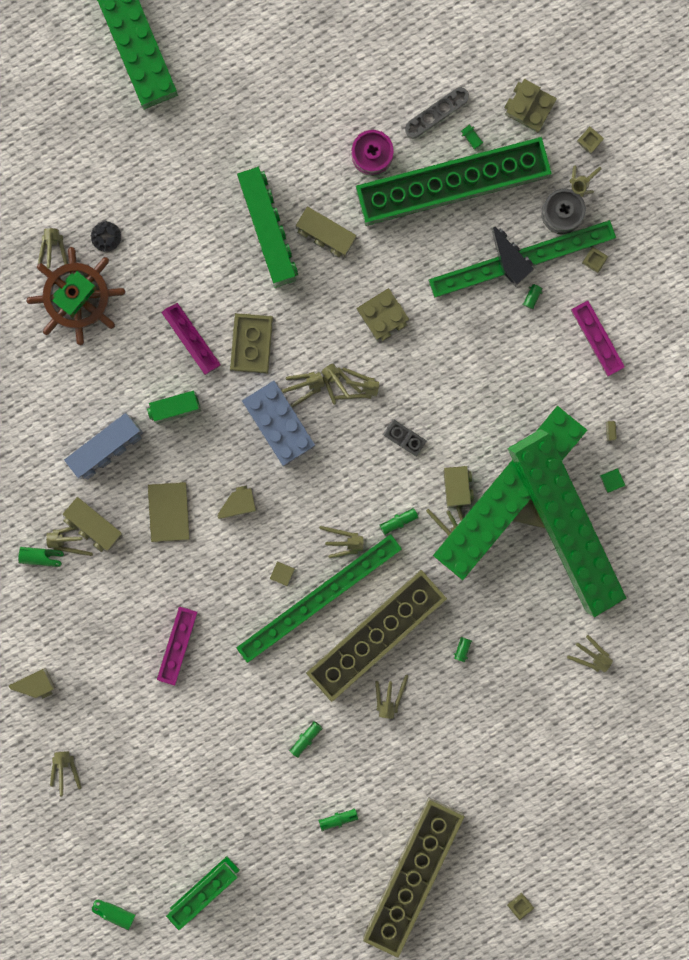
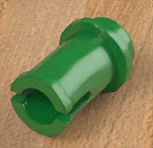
[461,124,484,150]
[522,284,543,310]
[453,637,472,662]

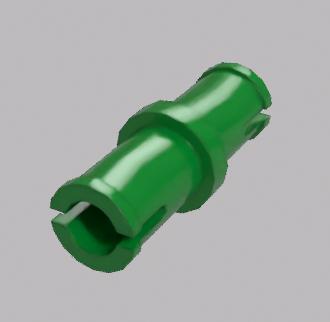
[379,508,419,535]
[289,721,323,758]
[318,808,358,832]

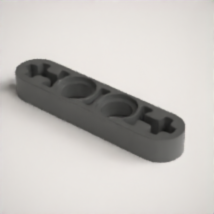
[405,87,469,138]

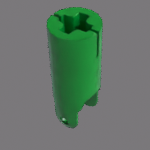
[18,547,64,567]
[92,899,136,931]

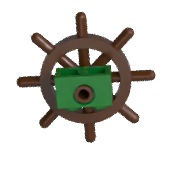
[26,247,126,345]

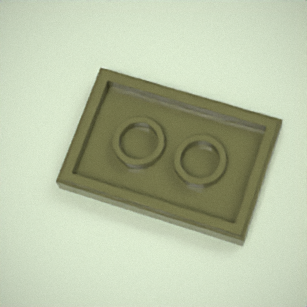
[230,313,273,374]
[148,482,190,542]

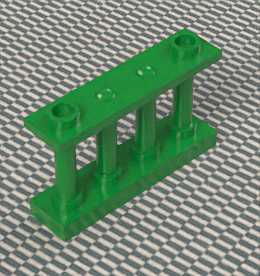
[166,856,240,930]

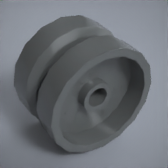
[541,188,586,234]

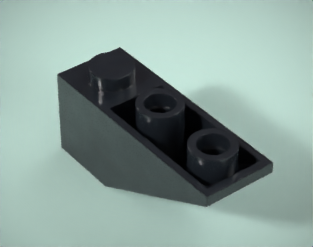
[492,227,534,287]

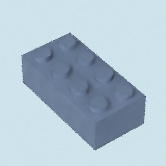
[242,381,315,467]
[64,413,143,480]

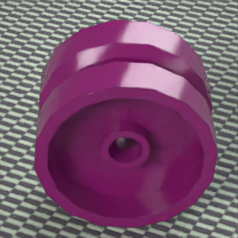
[351,129,394,176]

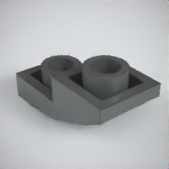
[383,419,427,457]

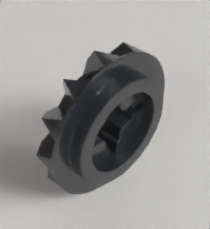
[90,221,121,252]

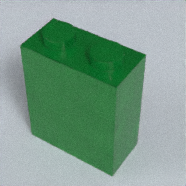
[147,390,201,424]

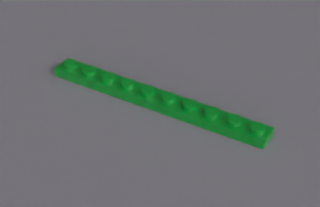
[428,220,616,298]
[236,534,402,663]

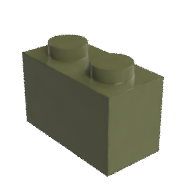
[443,466,474,508]

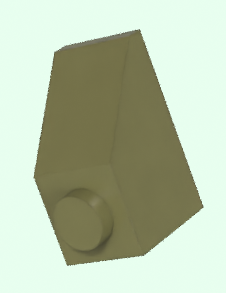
[217,485,256,519]
[8,668,56,699]

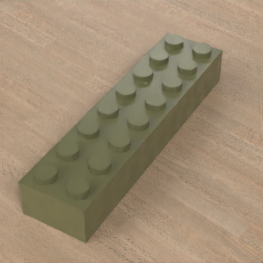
[306,570,447,702]
[363,797,465,958]

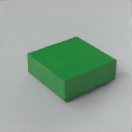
[600,468,625,493]

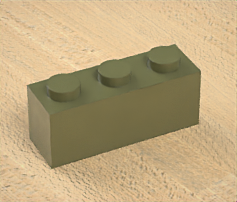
[296,206,357,258]
[62,497,122,553]

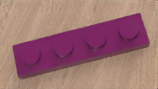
[571,300,625,377]
[161,303,221,375]
[157,606,198,686]

